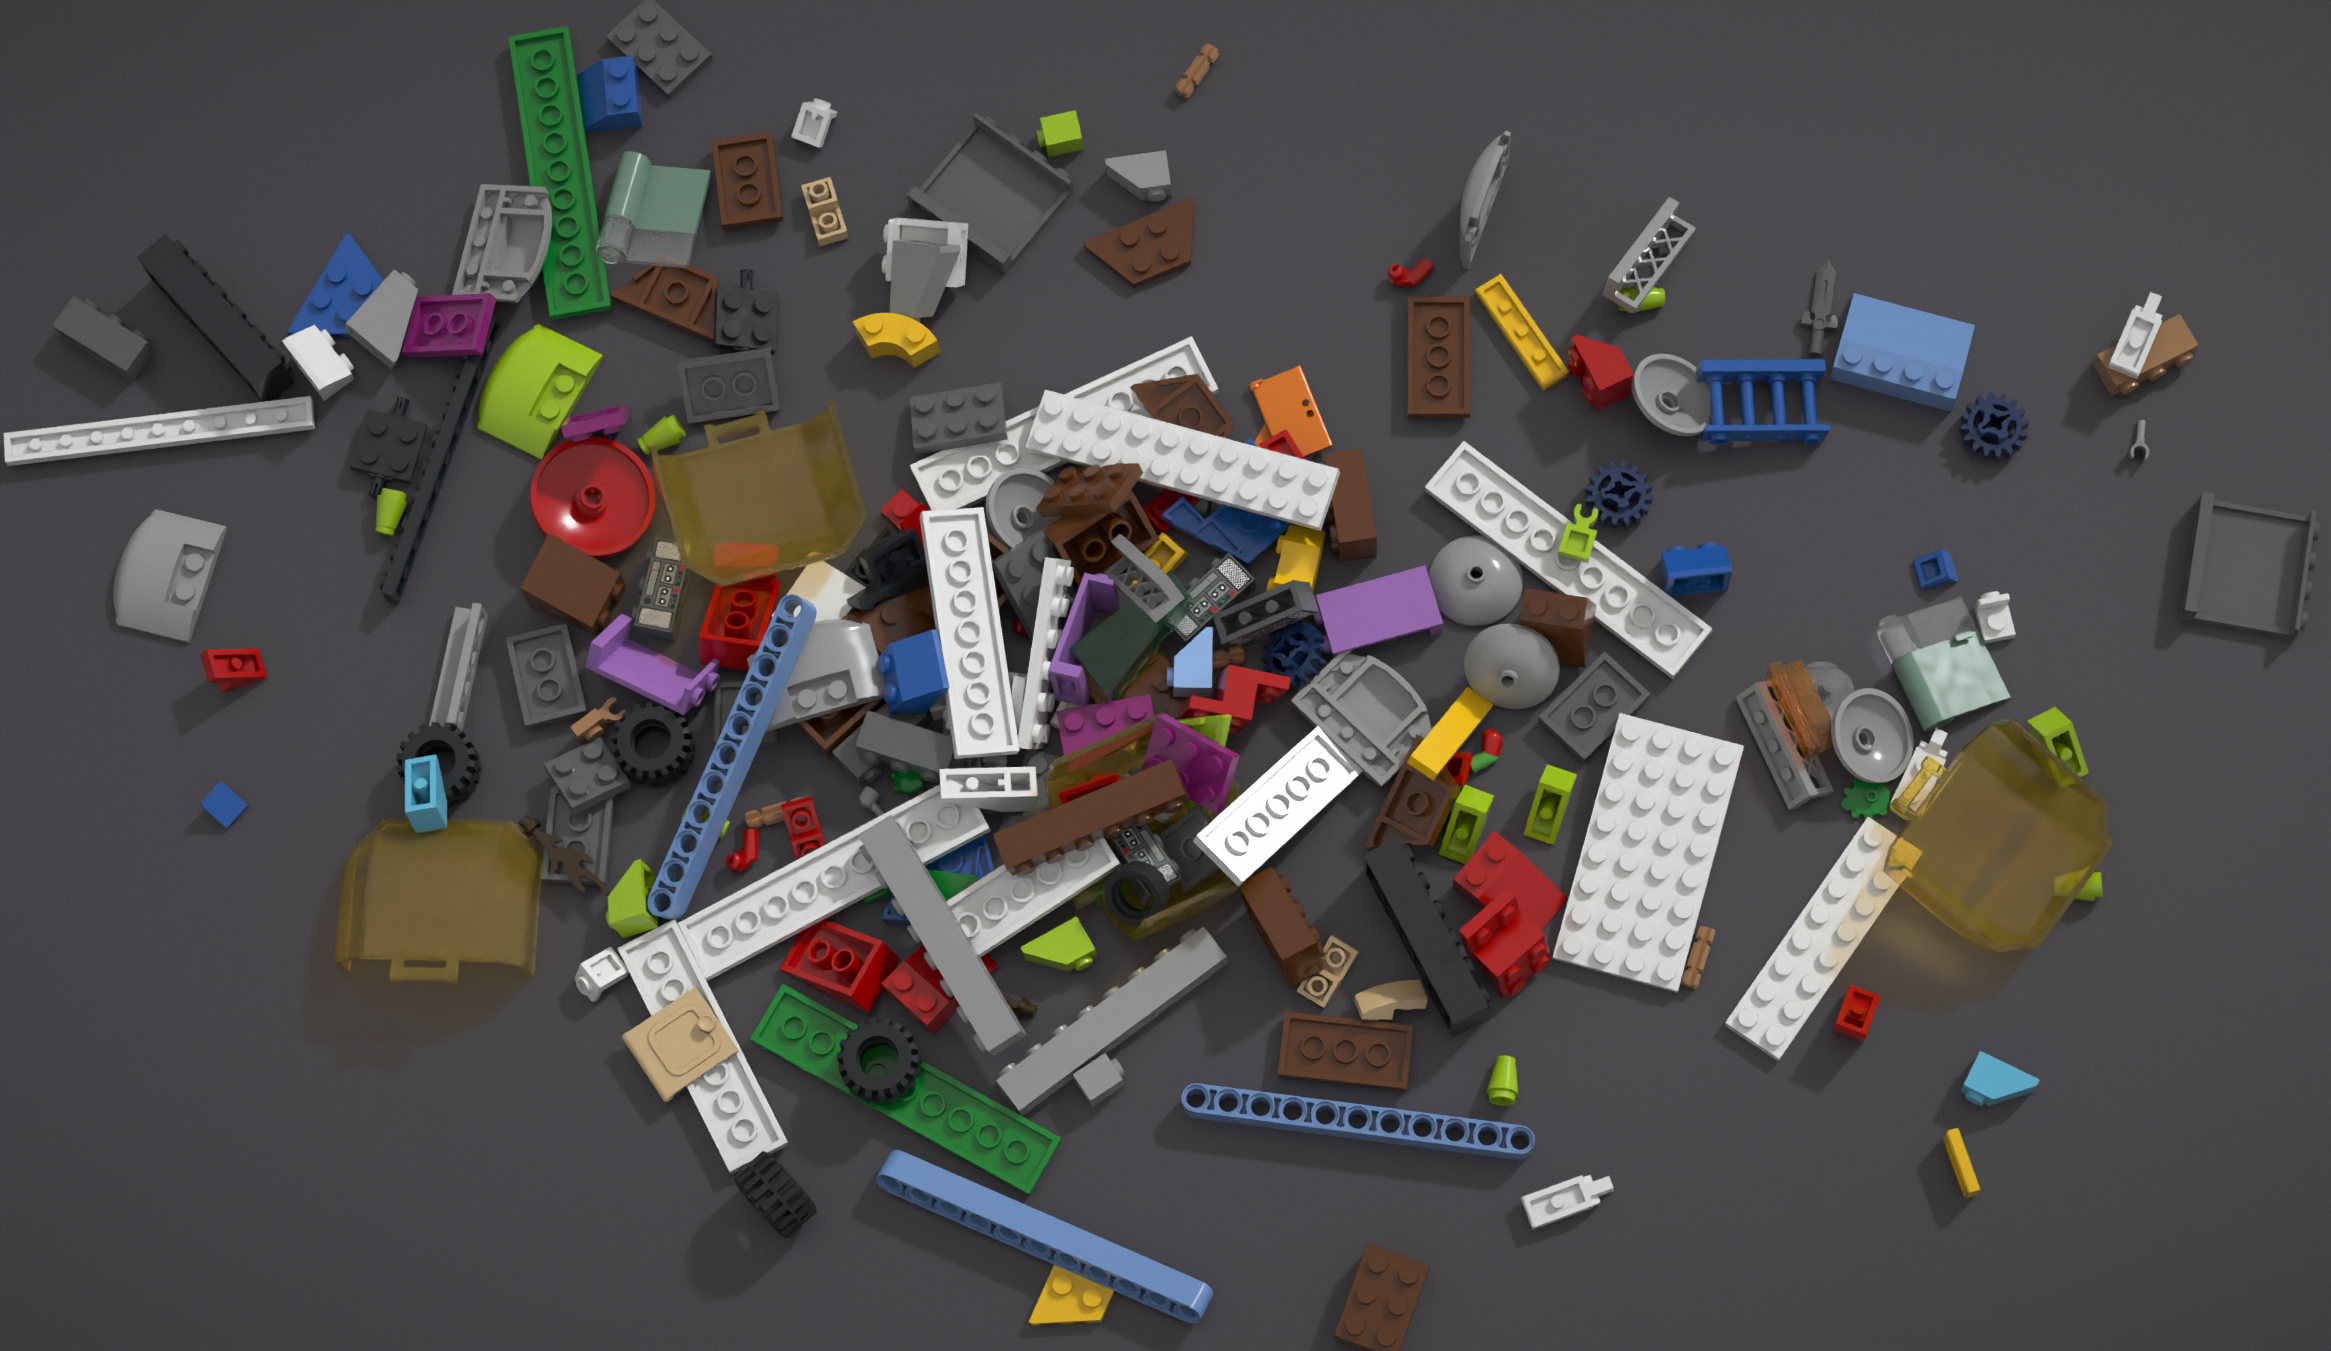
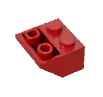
[1567,335,1634,411]

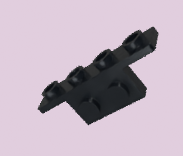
[847,527,928,611]

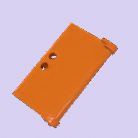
[1248,366,1333,458]

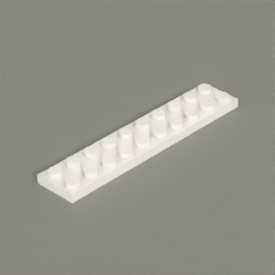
[910,336,1219,511]
[1025,390,1340,531]
[1424,441,1713,679]
[678,784,991,981]

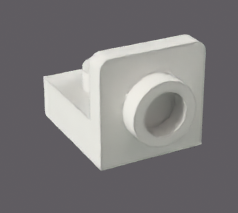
[791,98,838,148]
[1974,591,2016,644]
[574,947,629,1002]

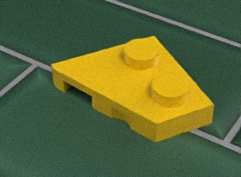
[1029,1265,1115,1326]

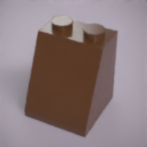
[520,533,626,636]
[1519,588,1597,668]

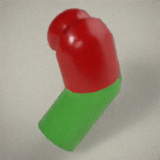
[1470,729,1503,774]

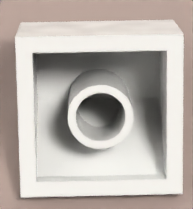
[282,325,354,401]

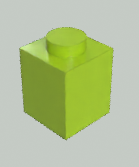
[1036,110,1084,157]

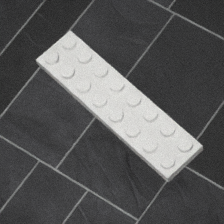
[919,507,1020,759]
[1724,817,1922,1062]
[617,919,789,1174]

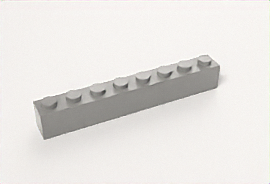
[858,815,1027,1056]
[996,926,1228,1116]

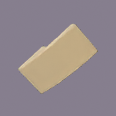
[801,177,849,247]
[1297,935,1360,1008]
[1354,980,1428,1021]

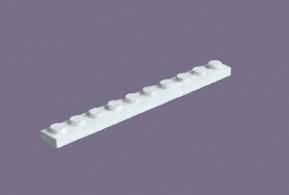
[4,396,315,466]

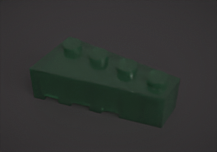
[1070,570,1196,701]

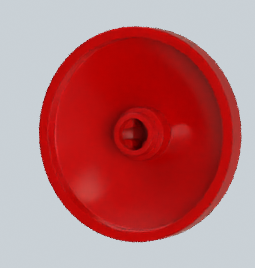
[529,436,656,559]

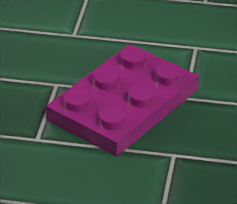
[402,293,497,358]
[561,404,630,442]
[1141,713,1240,814]

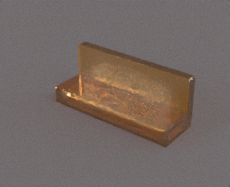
[1766,659,1834,759]

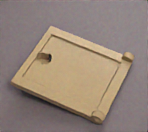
[621,987,739,1102]

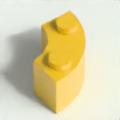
[853,313,940,368]
[1266,524,1326,592]

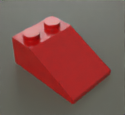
[699,575,781,671]
[1453,831,1568,931]
[780,919,900,1013]
[881,945,999,1035]

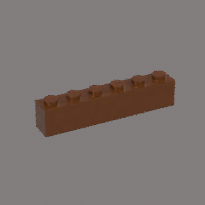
[993,759,1191,876]

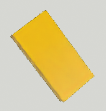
[1943,1128,1980,1199]

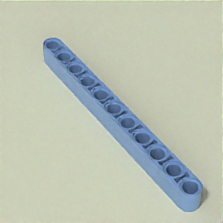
[647,594,817,920]
[1181,1083,1535,1160]
[875,1150,1213,1324]

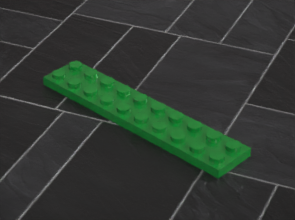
[508,26,612,320]
[750,984,1062,1196]

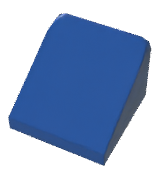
[1913,549,1958,590]
[200,781,249,829]

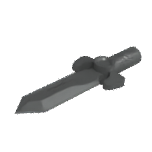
[1801,260,1838,357]

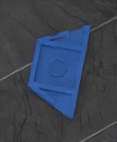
[287,233,384,338]

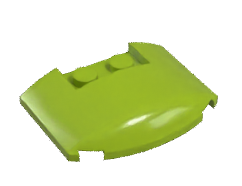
[478,324,604,460]

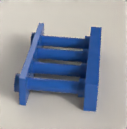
[1695,359,1830,445]

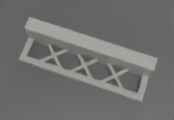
[1602,197,1696,314]
[1104,534,1185,623]
[429,603,488,731]
[1735,679,1834,810]

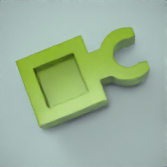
[1558,504,1598,563]

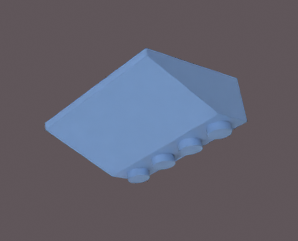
[1830,293,1975,412]

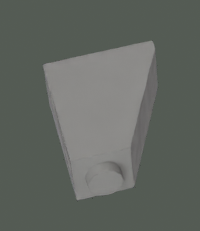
[889,239,960,322]
[344,269,418,370]

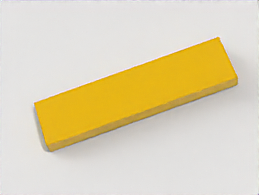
[1475,274,1569,391]
[1407,687,1494,781]

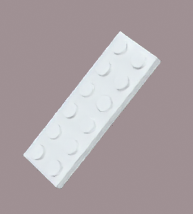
[1018,557,1074,749]
[1193,726,1363,887]
[946,838,1122,958]

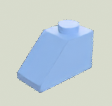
[1167,627,1213,697]

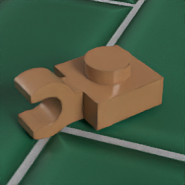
[570,697,625,745]

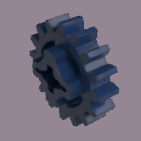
[1959,392,2029,462]
[1585,460,1653,529]
[1261,620,1328,689]

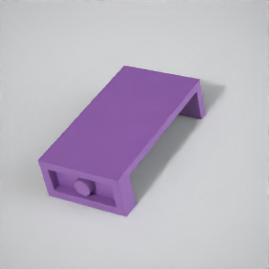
[1313,565,1443,660]
[1048,573,1122,706]
[586,614,720,715]

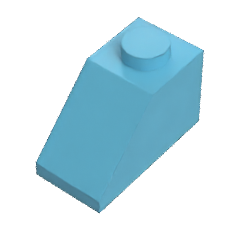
[405,755,447,833]
[1960,1051,2040,1106]

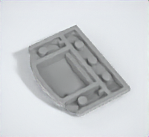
[1459,131,1511,269]
[452,184,552,303]
[113,509,227,643]
[747,619,885,731]
[1291,650,1434,788]

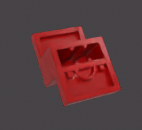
[1178,665,1291,735]
[1459,888,1551,1000]

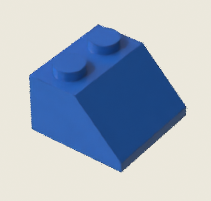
[577,56,643,133]
[1660,543,1732,597]
[878,630,950,714]

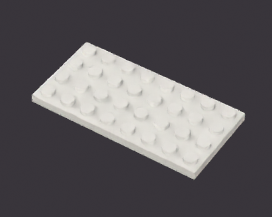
[1552,713,1744,993]

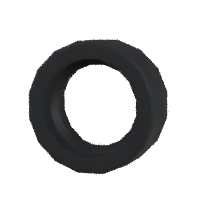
[1104,861,1170,926]

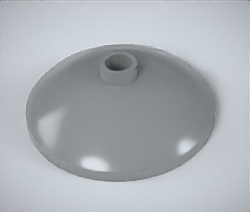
[1631,354,1712,436]
[986,467,1062,550]
[1429,535,1523,627]
[1464,624,1560,709]
[1831,688,1914,783]

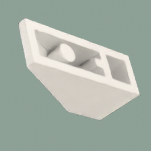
[939,767,1037,812]

